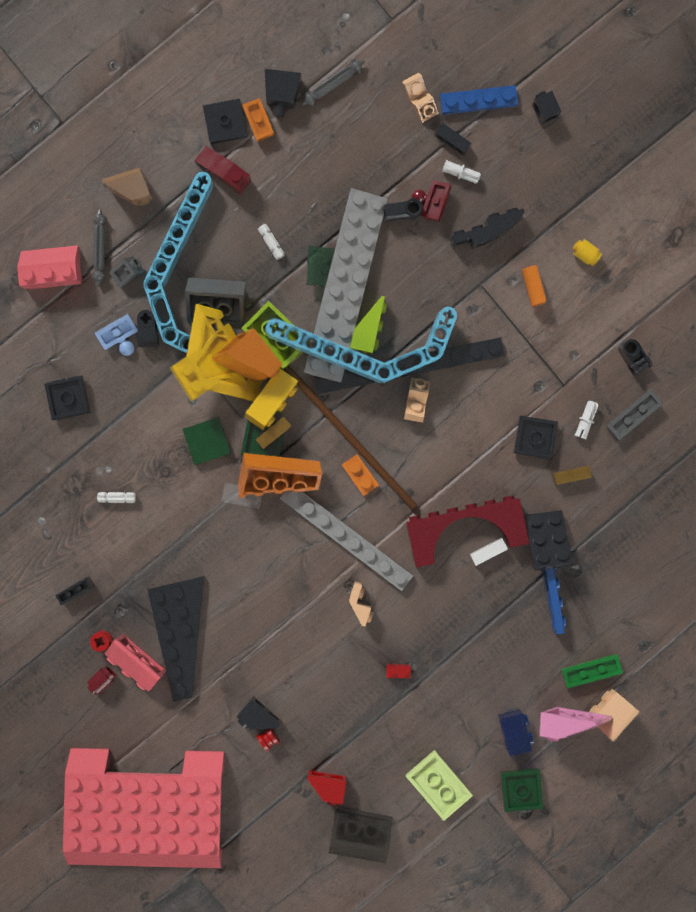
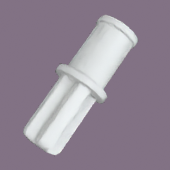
[442,160,481,184]
[575,401,599,439]

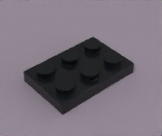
[524,510,574,571]

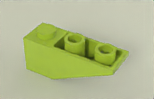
[350,296,387,355]

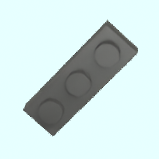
[606,389,663,441]

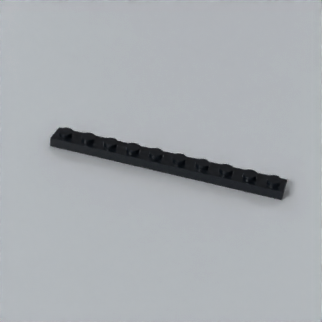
[314,337,505,395]

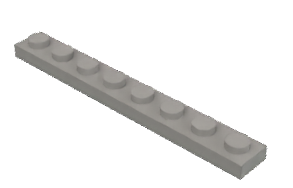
[280,490,413,591]

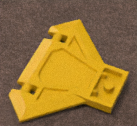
[170,304,262,402]

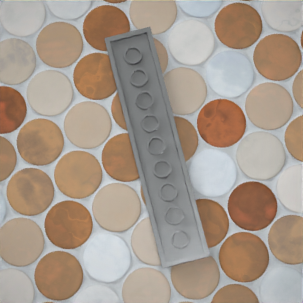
[303,188,387,382]

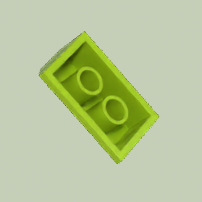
[241,301,311,369]

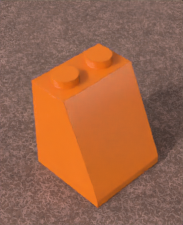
[212,328,283,382]

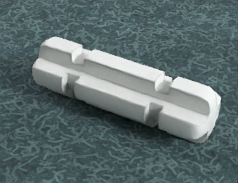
[258,224,285,260]
[97,492,136,503]

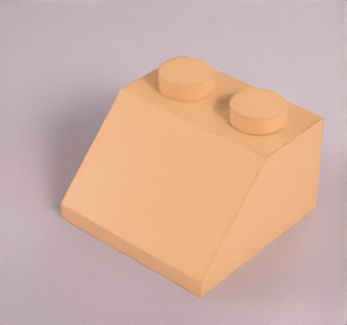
[589,689,639,741]

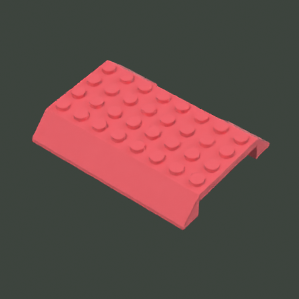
[63,748,224,868]

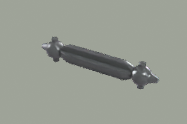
[301,59,365,106]
[92,210,106,286]

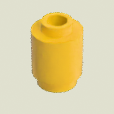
[572,239,602,266]

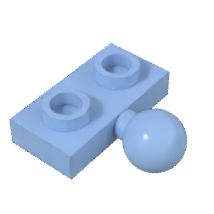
[95,314,138,356]

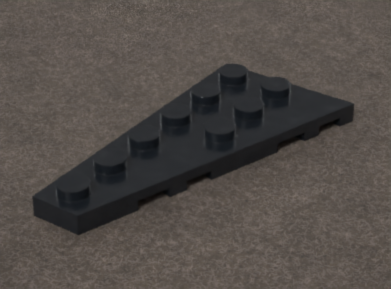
[147,576,204,702]

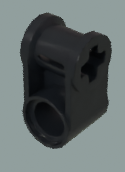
[137,310,159,347]
[618,339,653,377]

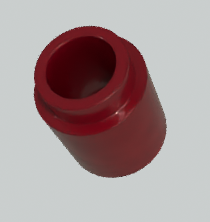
[87,666,117,695]

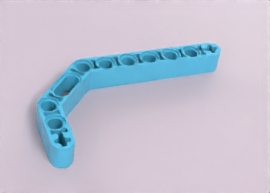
[144,172,213,354]
[265,307,457,383]

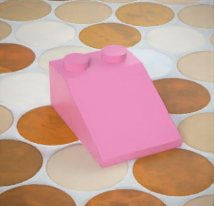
[540,707,612,741]

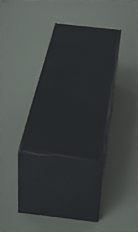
[435,122,471,156]
[55,577,95,605]

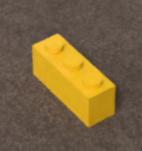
[244,368,298,431]

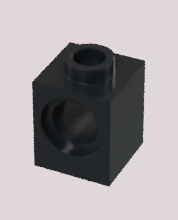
[532,91,562,125]

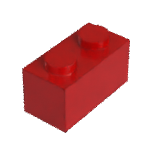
[386,664,411,679]

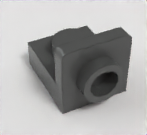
[109,257,144,288]

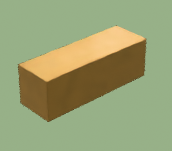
[256,417,292,449]
[552,466,592,485]

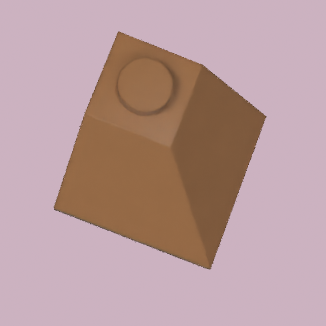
[102,168,153,206]

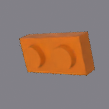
[242,98,274,142]
[342,454,379,496]

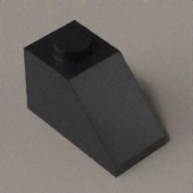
[237,696,282,730]

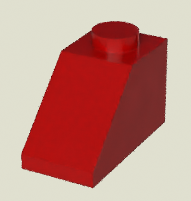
[307,770,346,806]

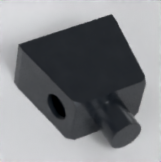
[265,69,302,118]

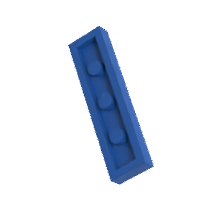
[440,85,518,115]
[543,568,566,634]

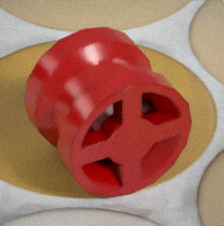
[90,630,112,652]
[257,728,280,752]

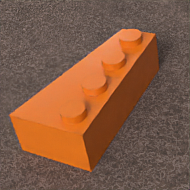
[238,453,322,498]

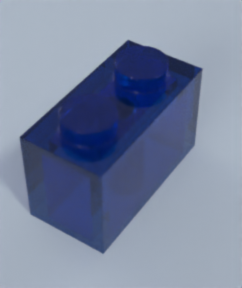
[498,709,534,757]

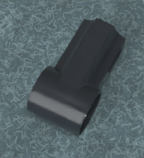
[384,198,422,222]

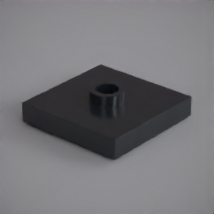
[203,98,247,145]
[44,375,91,421]
[513,415,558,459]

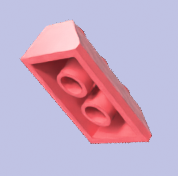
[17,245,82,290]
[105,634,166,692]

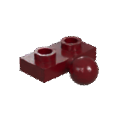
[411,180,452,222]

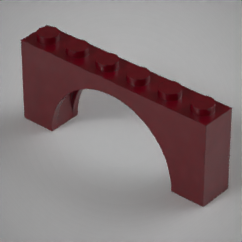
[405,495,530,568]

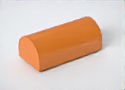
[521,265,546,307]

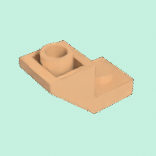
[402,73,439,123]
[404,378,430,423]
[349,581,373,627]

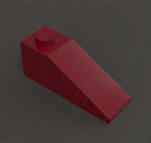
[195,146,252,195]

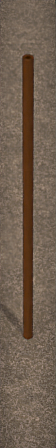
[280,365,417,509]

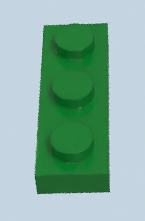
[561,654,623,689]

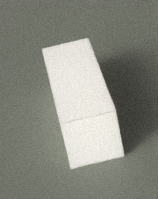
[469,538,508,566]

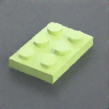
[406,750,473,821]

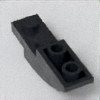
[450,208,525,249]

